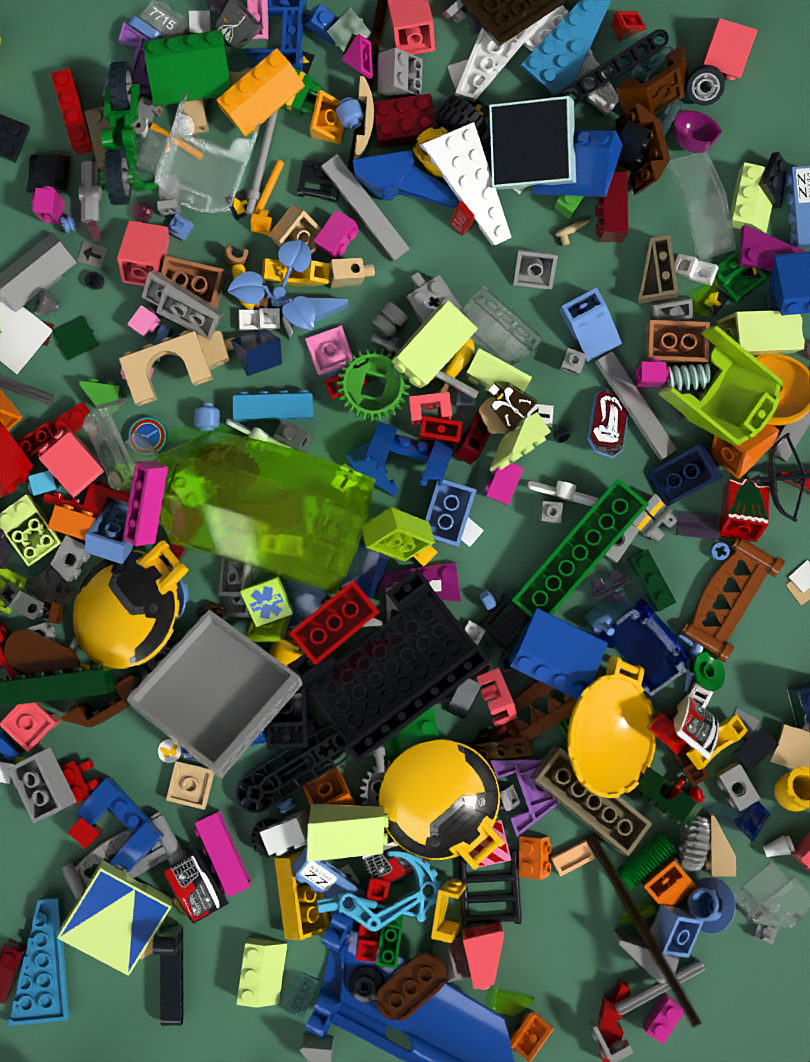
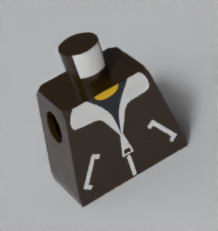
[488,382,537,431]

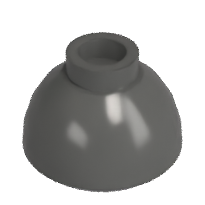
[34,288,59,315]

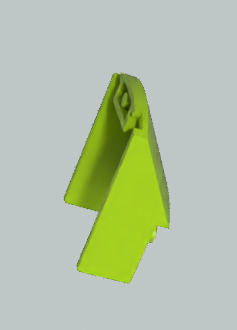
[658,325,783,446]

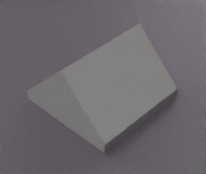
[513,249,558,290]
[299,1034,334,1062]

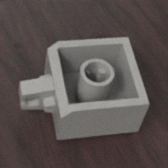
[406,272,461,324]

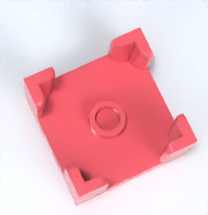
[409,392,452,426]
[476,668,518,727]
[0,702,62,752]

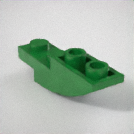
[376,883,407,969]

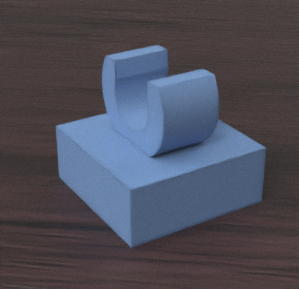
[168,213,194,241]

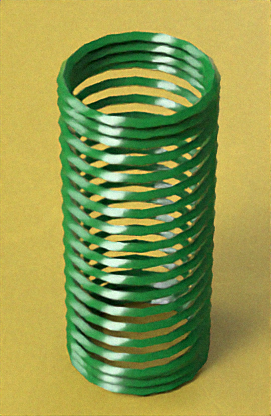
[616,832,678,890]

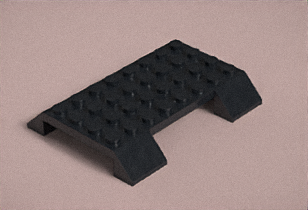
[289,568,491,763]

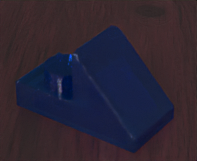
[734,801,770,842]

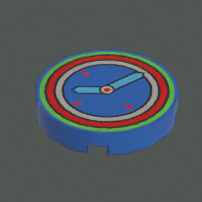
[128,417,168,456]

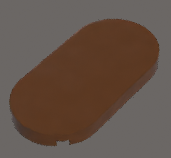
[4,629,80,676]
[376,952,447,1021]

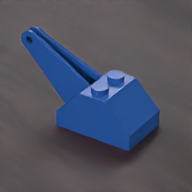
[353,150,459,208]

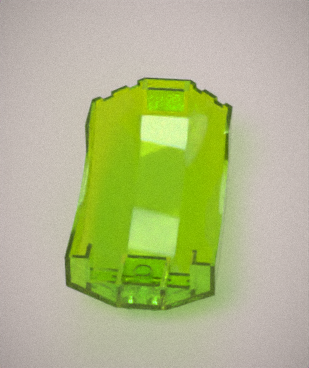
[157,432,375,594]

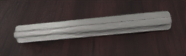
[615,960,705,1015]

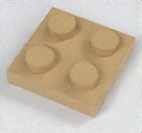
[166,760,215,810]

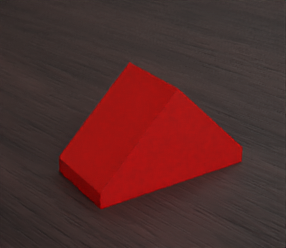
[611,11,646,42]

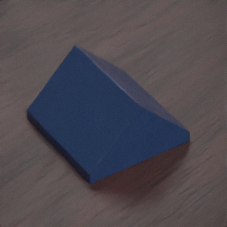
[231,329,282,377]

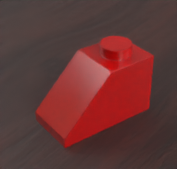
[646,712,687,755]

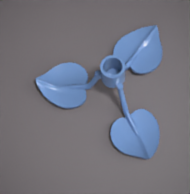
[228,240,316,330]

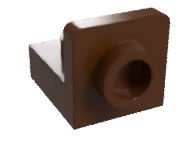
[41,593,66,624]

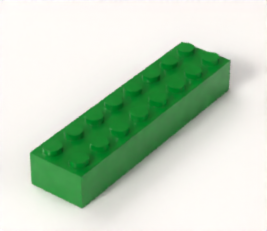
[512,478,649,617]

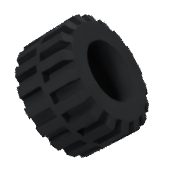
[435,95,488,139]

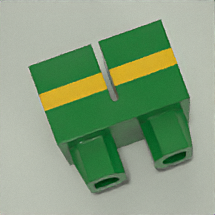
[280,67,324,116]

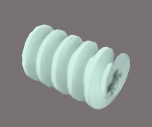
[667,364,711,391]

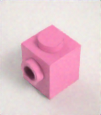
[127,305,161,339]

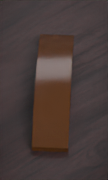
[651,706,710,787]

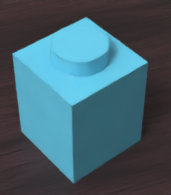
[27,470,61,497]

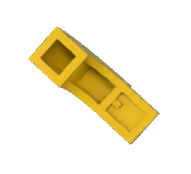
[262,258,330,286]
[686,714,748,770]

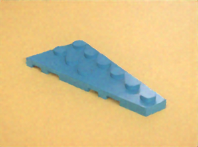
[521,0,612,96]
[8,897,70,1026]

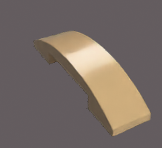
[354,76,374,159]

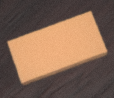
[551,839,596,877]

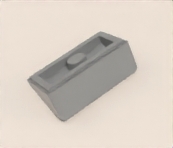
[650,296,693,321]

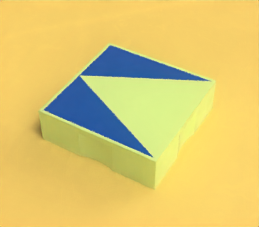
[57,860,172,976]

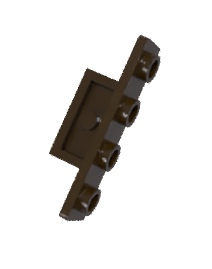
[463,726,533,760]

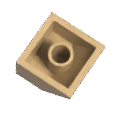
[268,205,322,255]

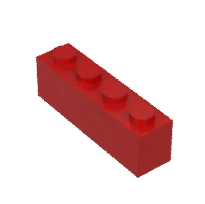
[50,68,94,155]

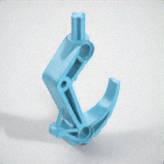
[317,851,442,931]

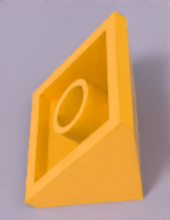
[310,90,345,144]

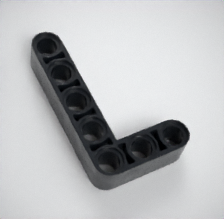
[153,925,184,1026]

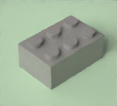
[7,747,77,824]

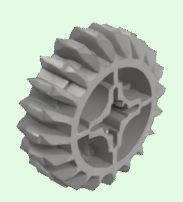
[678,815,710,871]

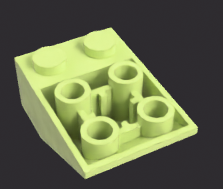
[490,412,551,471]
[0,495,61,567]

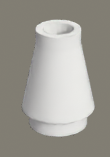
[763,835,795,857]

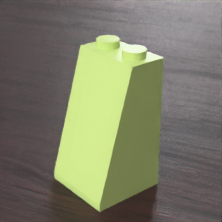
[391,300,478,388]
[717,311,804,357]
[307,804,388,861]

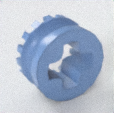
[60,214,76,234]
[710,542,730,560]
[276,796,296,814]

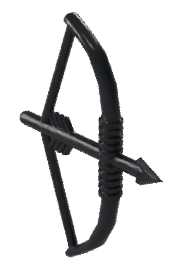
[749,433,810,522]

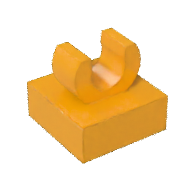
[251,209,272,235]

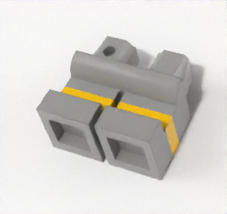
[632,494,677,542]

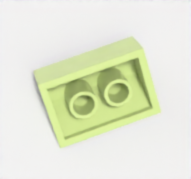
[727,163,772,234]
[466,348,532,391]
[237,937,287,1007]

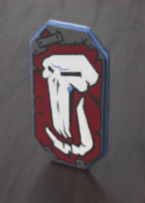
[587,388,628,458]

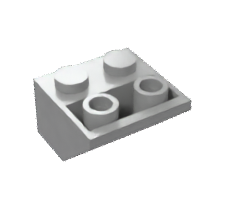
[377,47,423,98]

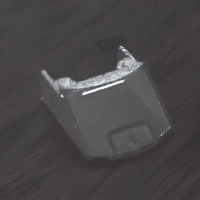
[154,93,260,213]

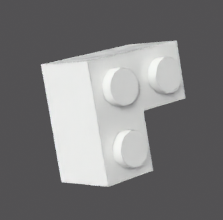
[260,809,309,855]

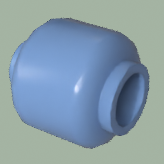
[336,97,365,129]
[194,403,220,432]

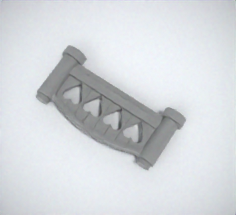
[62,812,188,901]

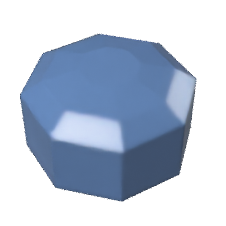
[479,590,496,610]

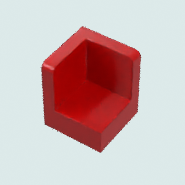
[68,818,103,849]

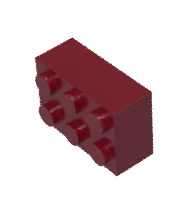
[373,93,437,148]
[595,172,628,242]

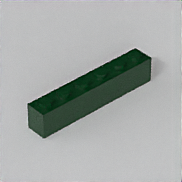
[0,664,115,707]

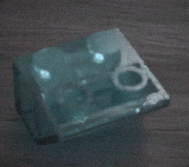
[618,32,674,84]

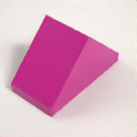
[342,34,373,79]

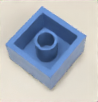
[650,905,704,958]

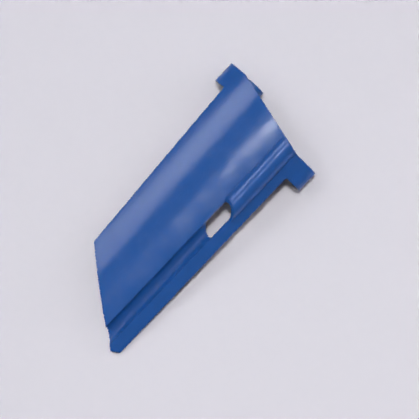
[305,910,514,1062]

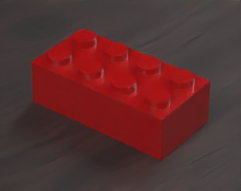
[289,580,380,665]

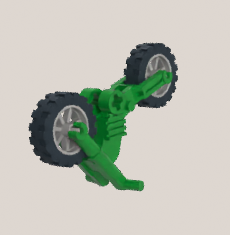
[99,61,159,205]

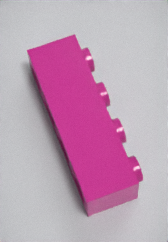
[123,460,168,546]
[194,810,252,897]

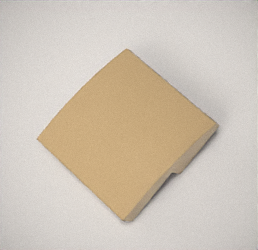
[769,724,810,769]

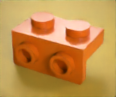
[519,835,551,880]
[509,1012,555,1062]

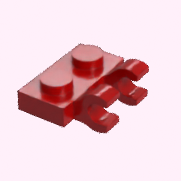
[60,759,102,805]

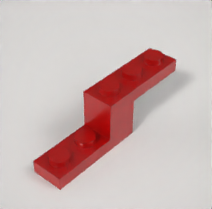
[43,481,130,518]

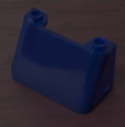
[598,599,692,697]

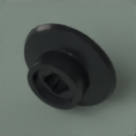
[349,966,384,1003]

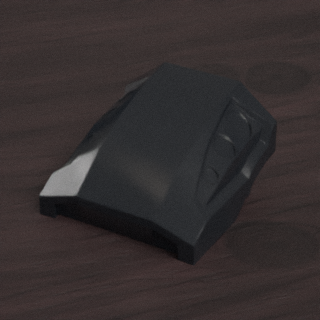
[26,154,70,194]

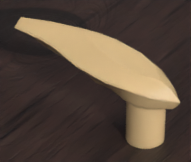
[556,219,590,246]

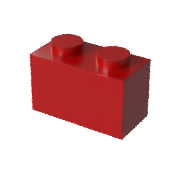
[420,416,462,445]

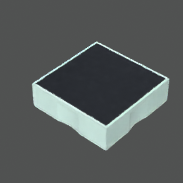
[489,96,576,190]

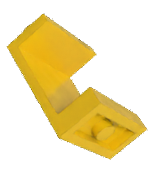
[431,879,467,943]

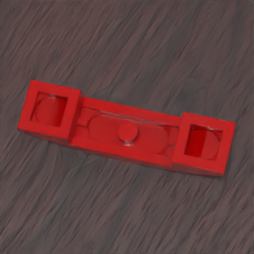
[355,878,390,962]

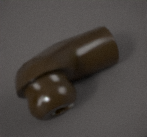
[195,602,225,618]

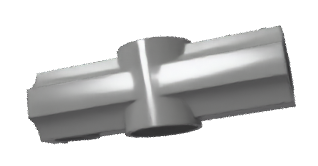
[78,161,102,224]

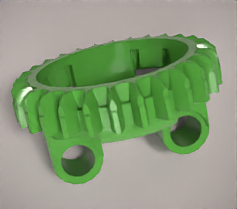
[337,348,410,422]

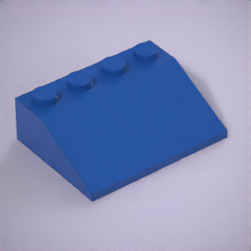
[533,130,623,197]
[508,607,608,699]

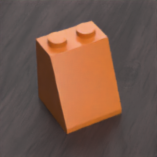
[710,424,779,479]

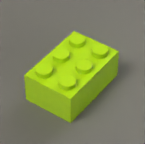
[361,507,435,562]

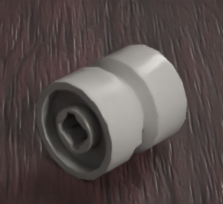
[371,302,408,340]

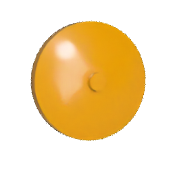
[755,354,810,425]

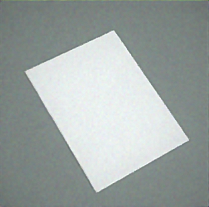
[0,294,53,374]

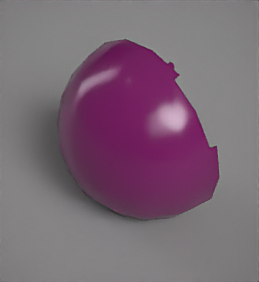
[673,110,722,153]

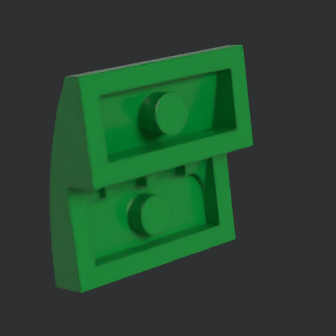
[715,250,768,303]

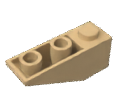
[704,812,736,877]

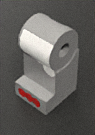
[133,97,163,139]

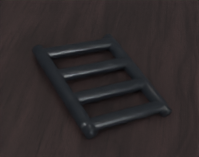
[458,849,522,927]

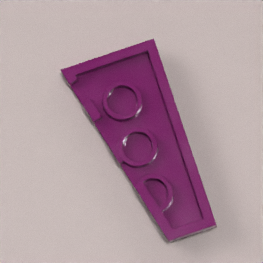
[738,225,807,271]
[379,562,461,602]

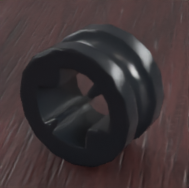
[85,271,105,290]

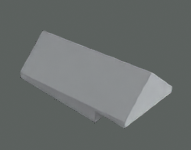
[0,232,77,312]
[142,270,224,340]
[218,536,255,619]

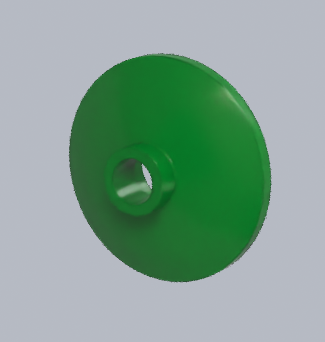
[693,652,725,691]

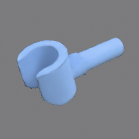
[679,633,703,656]
[683,664,694,692]

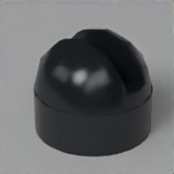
[553,426,570,443]

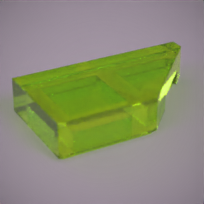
[693,279,718,316]
[618,902,657,925]
[494,990,535,1016]

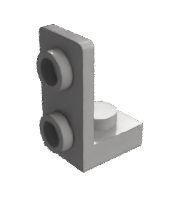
[157,175,181,216]
[589,1020,633,1062]

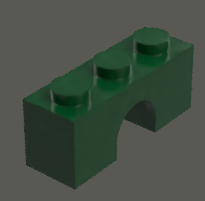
[627,549,676,612]
[636,767,703,826]

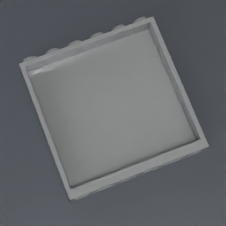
[126,610,302,778]

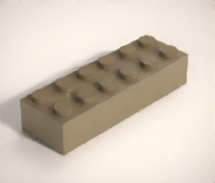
[529,746,652,856]

